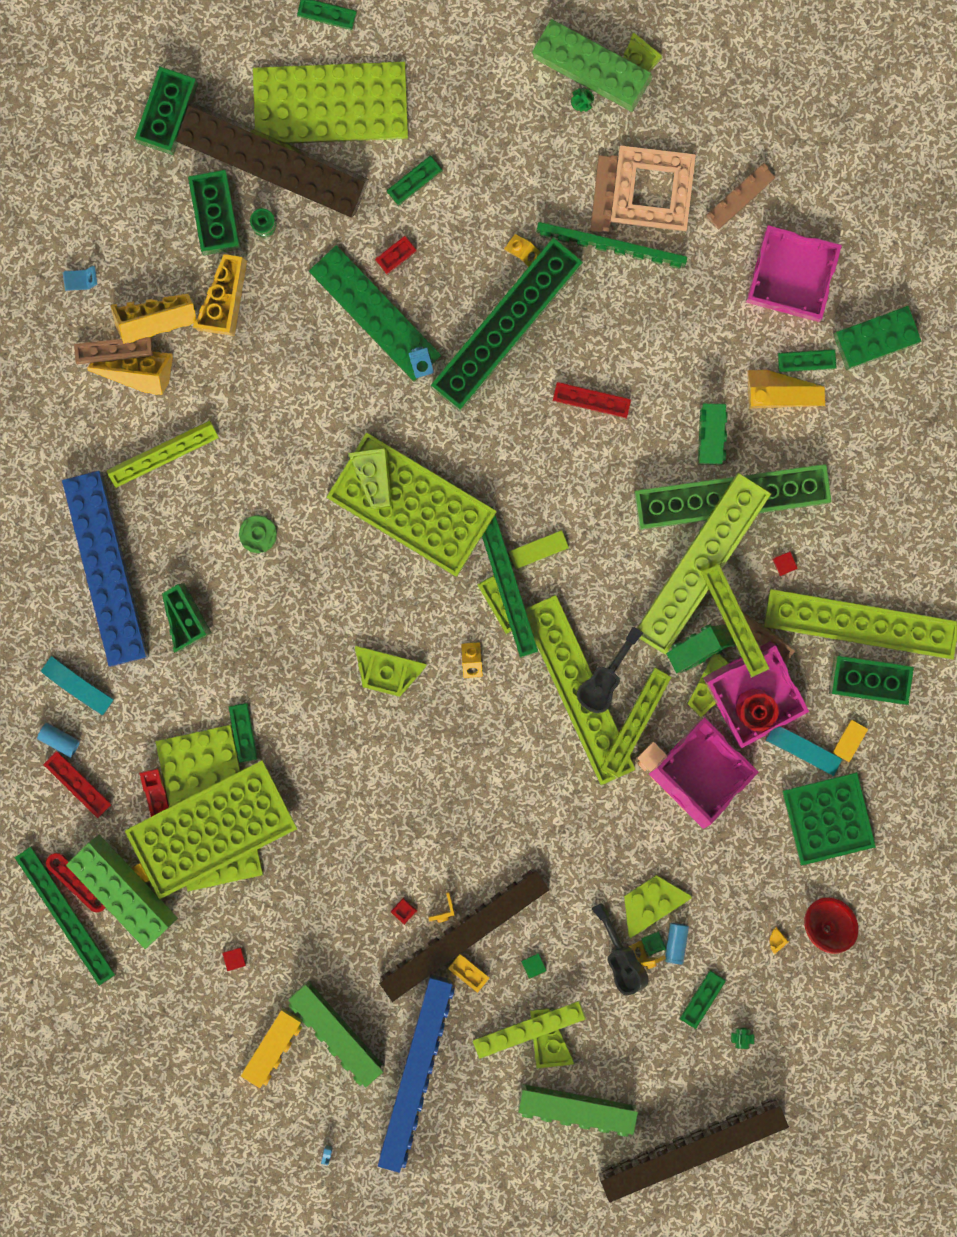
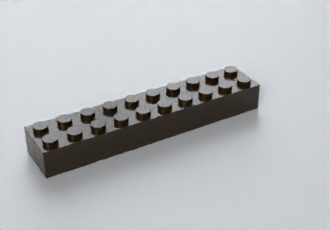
[176,103,369,218]
[599,1098,789,1203]

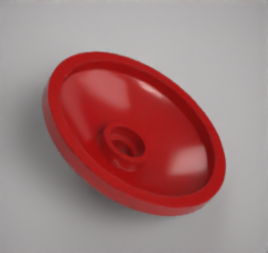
[804,897,859,954]

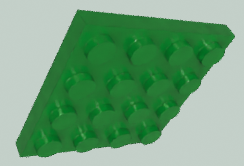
[782,772,876,866]

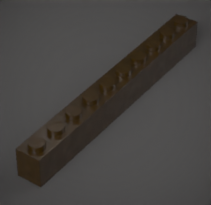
[379,869,550,1002]

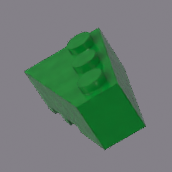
[698,403,728,465]
[162,583,212,653]
[666,624,736,674]

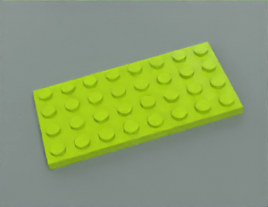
[253,62,408,144]
[326,433,497,577]
[155,725,263,891]
[125,760,298,900]

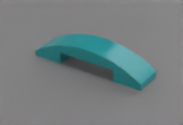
[40,656,114,715]
[765,726,842,776]

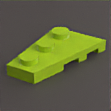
[623,32,662,72]
[348,448,392,509]
[687,654,729,718]
[530,1008,575,1069]

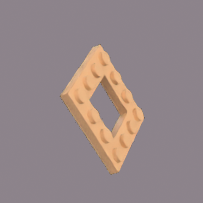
[611,146,696,231]

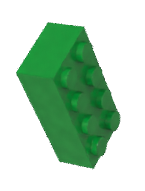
[134,66,198,156]
[188,170,241,256]
[833,306,922,371]
[829,656,914,705]

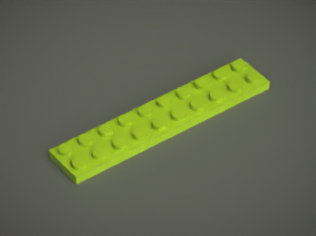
[637,473,771,655]
[764,589,957,660]
[525,595,636,785]

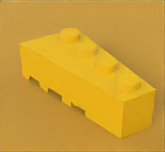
[193,254,247,336]
[110,294,197,344]

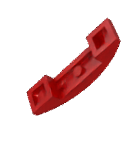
[139,768,169,817]

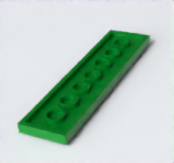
[309,245,441,382]

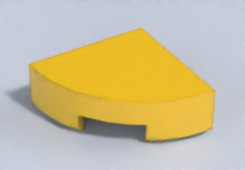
[769,927,789,954]

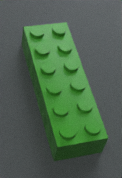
[532,19,652,112]
[66,834,178,949]
[288,980,385,1088]
[518,1084,638,1137]

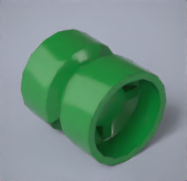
[250,208,277,238]

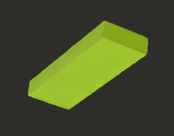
[509,530,569,569]
[477,575,511,634]

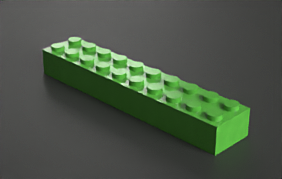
[634,464,832,530]

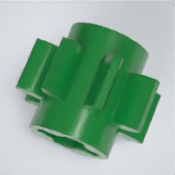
[571,88,594,112]
[731,1028,755,1049]

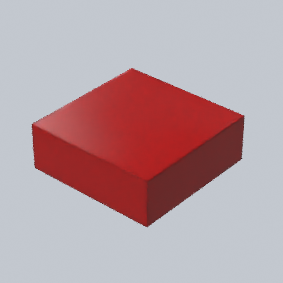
[772,551,798,576]
[390,897,417,925]
[222,947,246,971]

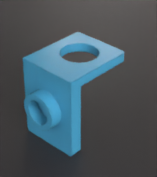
[63,266,97,291]
[409,347,434,378]

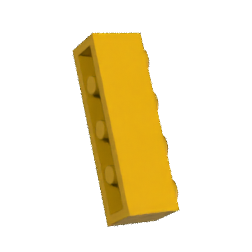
[241,1008,303,1088]

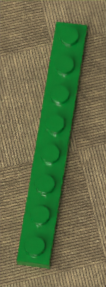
[536,222,688,269]
[482,506,539,658]
[14,846,116,986]

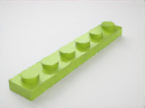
[106,420,219,488]
[701,564,769,678]
[600,668,672,778]
[473,1000,587,1059]

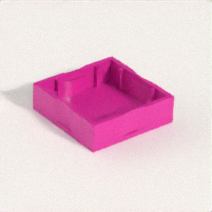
[746,225,842,322]
[703,641,809,748]
[649,717,759,829]

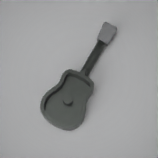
[577,627,643,713]
[592,903,649,995]

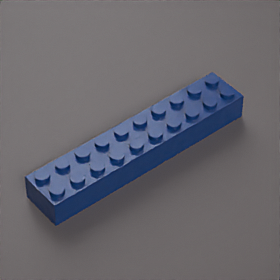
[62,471,149,667]
[377,974,455,1173]

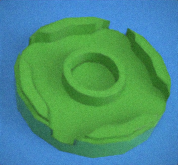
[239,515,277,553]

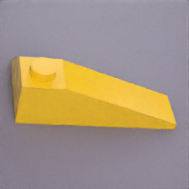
[87,352,173,395]
[747,370,825,409]

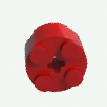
[736,689,779,731]

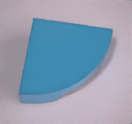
[321,1145,333,1166]

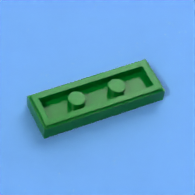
[297,0,357,30]
[386,155,443,206]
[778,349,837,373]
[228,703,258,763]
[679,970,726,1029]

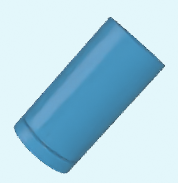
[37,722,80,758]
[664,923,689,965]

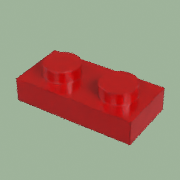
[375,236,417,275]

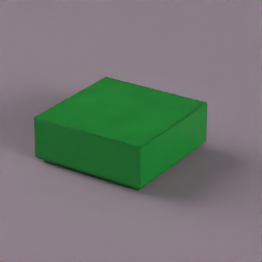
[641,931,666,956]
[521,953,547,979]

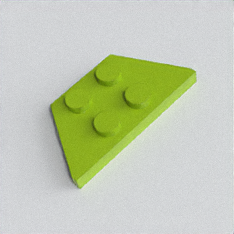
[355,646,427,697]
[624,875,692,938]

